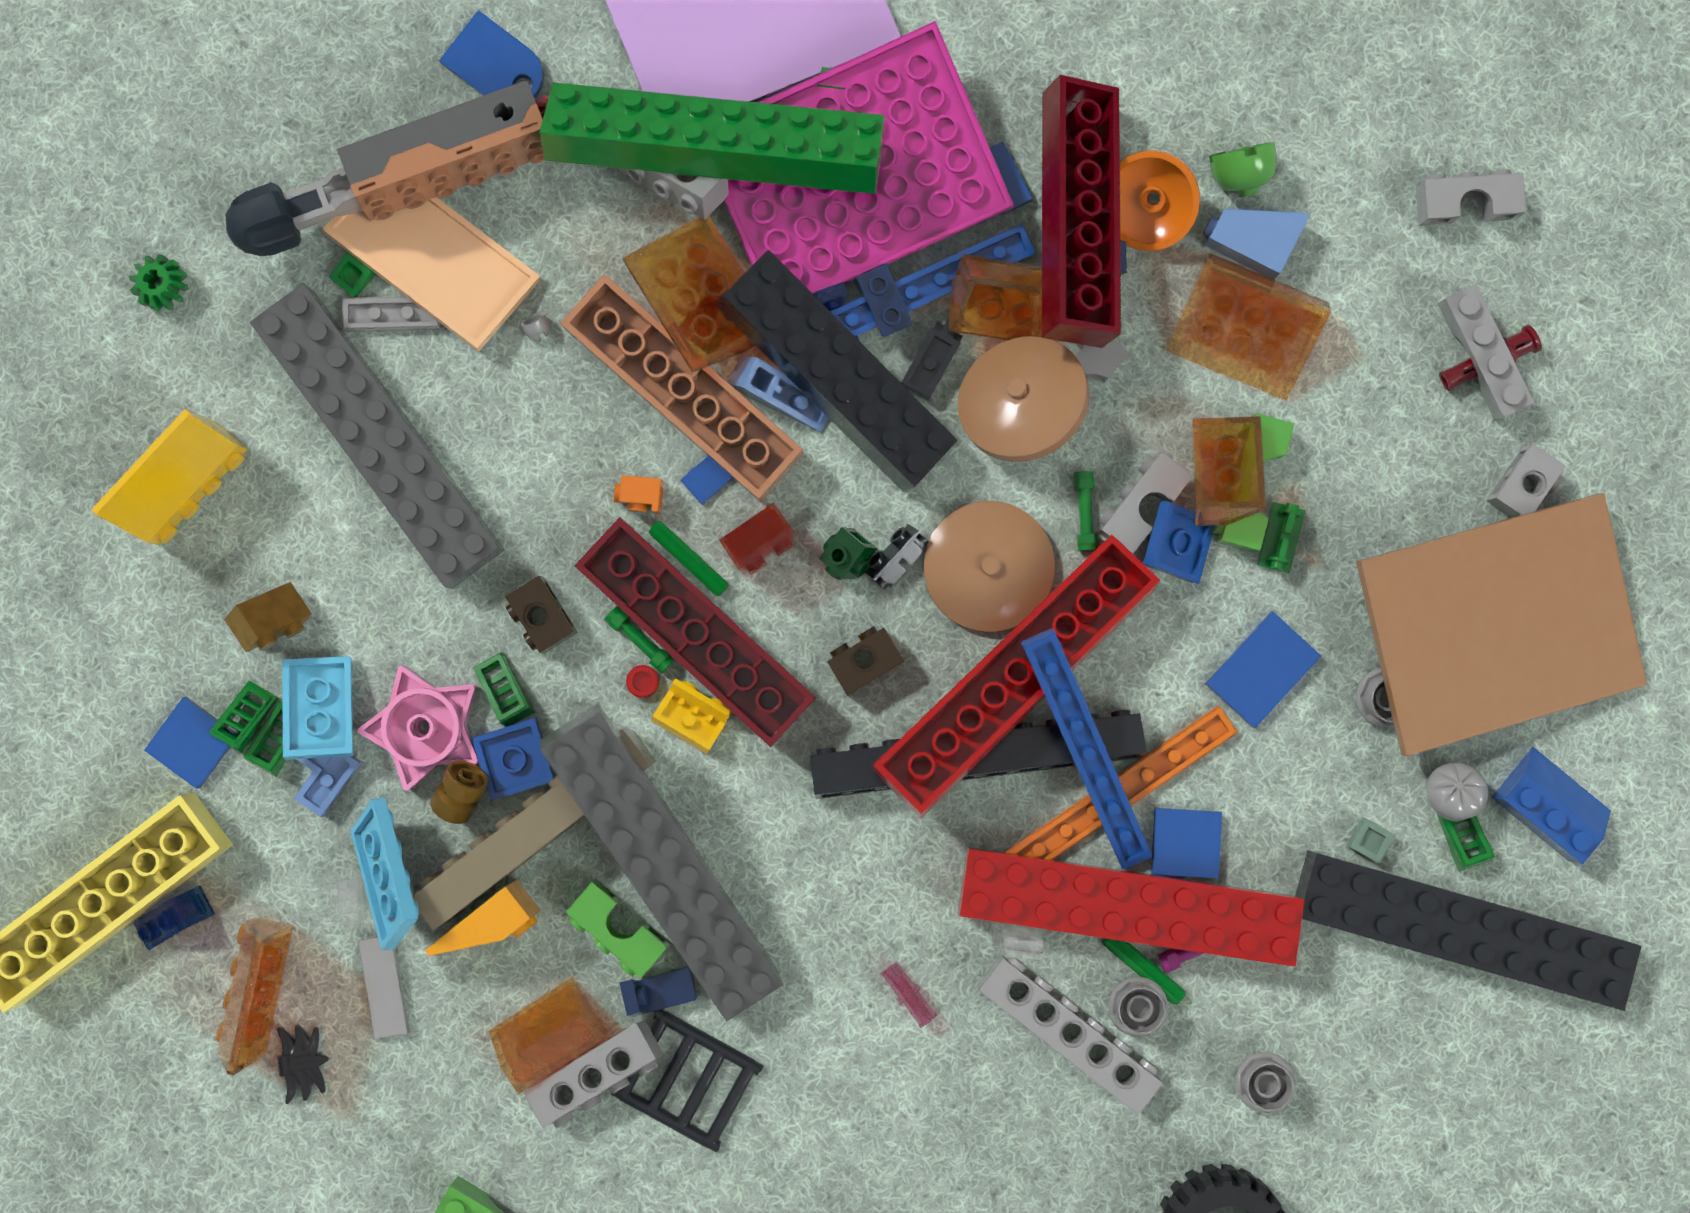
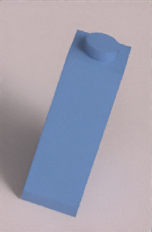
[1203,209,1310,280]

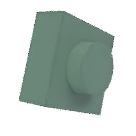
[1347,817,1395,863]

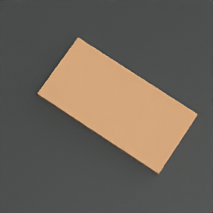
[322,197,540,352]

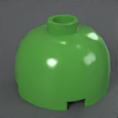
[1209,142,1277,197]

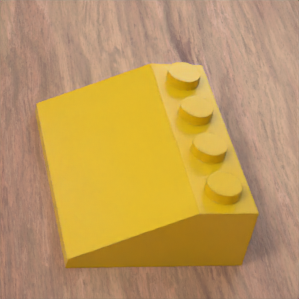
[91,409,248,545]

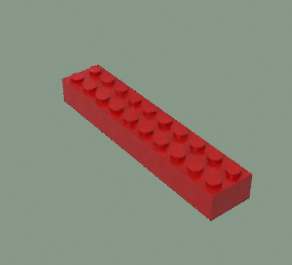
[873,535,1160,819]
[958,847,1304,967]

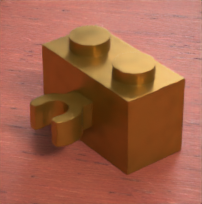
[224,582,312,652]

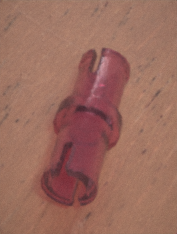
[880,961,937,1028]

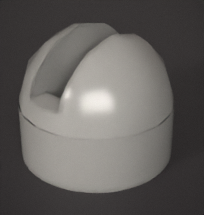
[521,313,550,341]

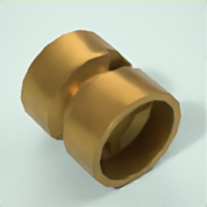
[430,760,489,824]

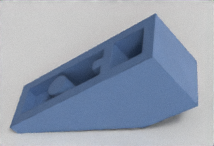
[728,355,828,432]

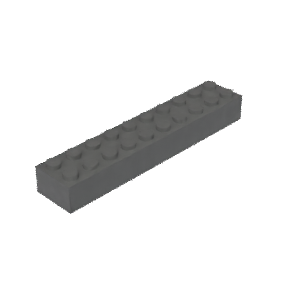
[250,283,505,589]
[540,703,783,1022]

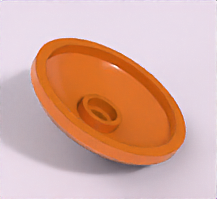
[1120,150,1200,251]

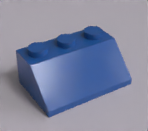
[1491,747,1611,865]

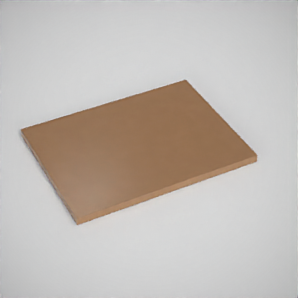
[1356,493,1647,756]

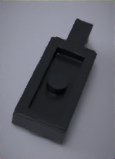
[901,310,964,401]

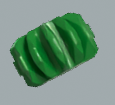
[128,254,189,311]

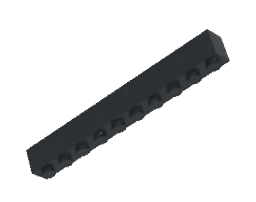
[810,710,1147,799]

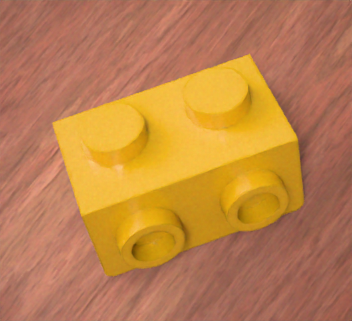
[651,679,732,754]

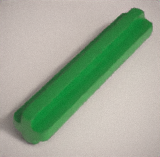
[649,521,729,597]
[1102,938,1186,1005]

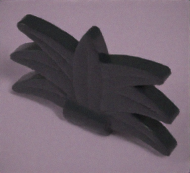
[277,1024,329,1104]

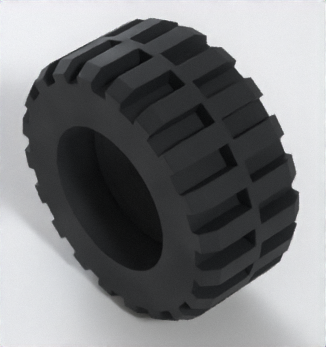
[1160,1164,1285,1213]

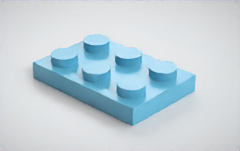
[282,656,354,760]

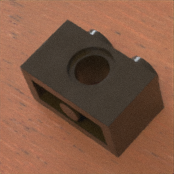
[505,576,578,653]
[827,626,904,696]

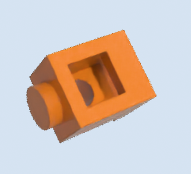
[614,475,664,514]

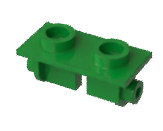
[1257,502,1306,574]

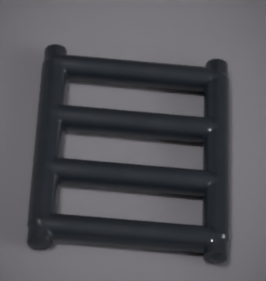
[611,1010,763,1152]

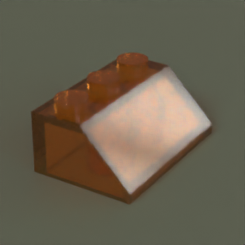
[948,254,1042,340]
[1191,416,1266,526]
[489,976,608,1094]

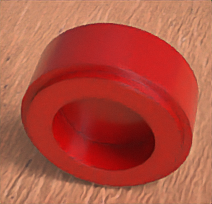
[626,665,660,698]

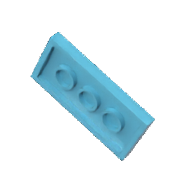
[350,798,419,951]

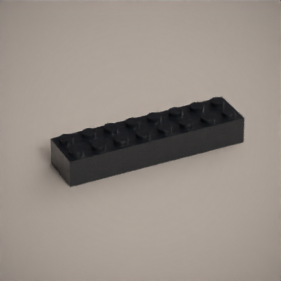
[715,249,958,492]

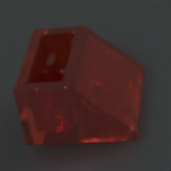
[719,503,797,575]

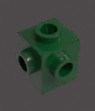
[819,527,877,580]

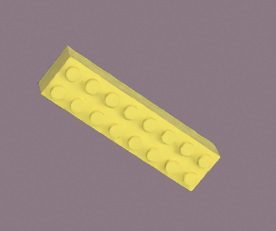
[0,792,233,1013]

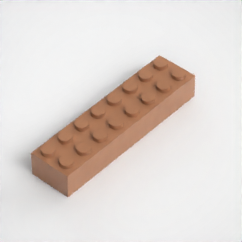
[560,274,804,503]

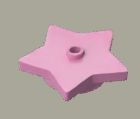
[358,666,479,791]

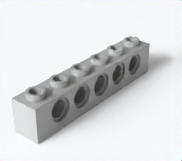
[977,954,1163,1115]

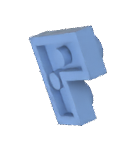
[294,756,363,817]

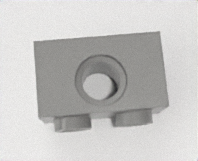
[1486,443,1566,518]

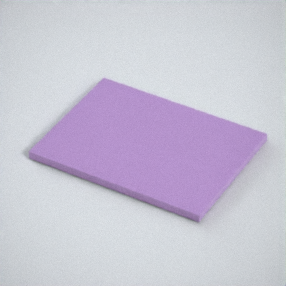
[605,0,901,102]

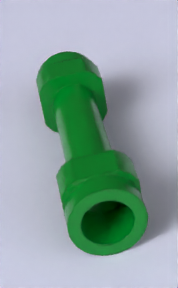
[1073,471,1098,552]
[604,606,675,674]

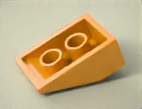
[425,880,541,956]

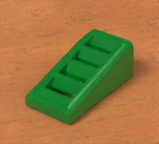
[473,652,535,727]
[208,681,278,753]
[243,701,286,777]
[1437,814,1495,872]

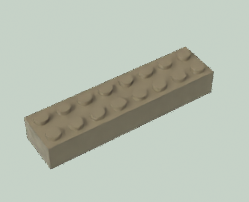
[412,729,656,931]

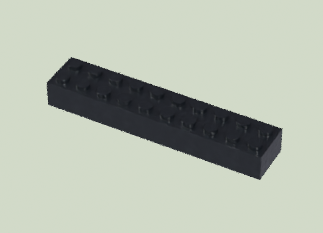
[1295,850,1642,1011]

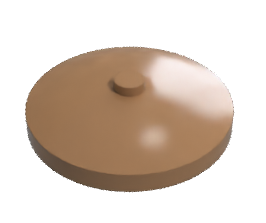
[958,336,1090,462]
[923,501,1055,632]

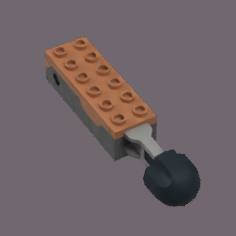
[225,80,549,256]

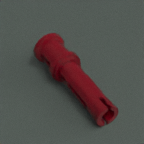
[1439,325,1542,391]

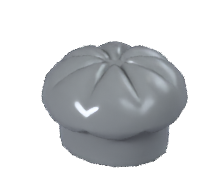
[1356,668,1394,726]
[1426,762,1488,822]
[1109,977,1168,1037]
[1235,1052,1295,1113]

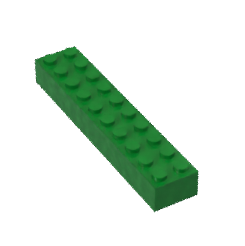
[539,82,884,194]

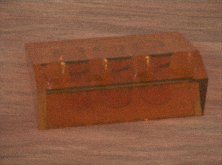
[622,216,756,373]
[1166,252,1331,401]
[216,917,294,1076]

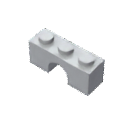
[1416,169,1527,226]
[1098,452,1193,554]

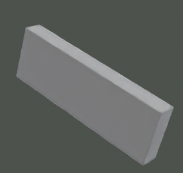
[342,296,442,332]
[358,937,410,1039]

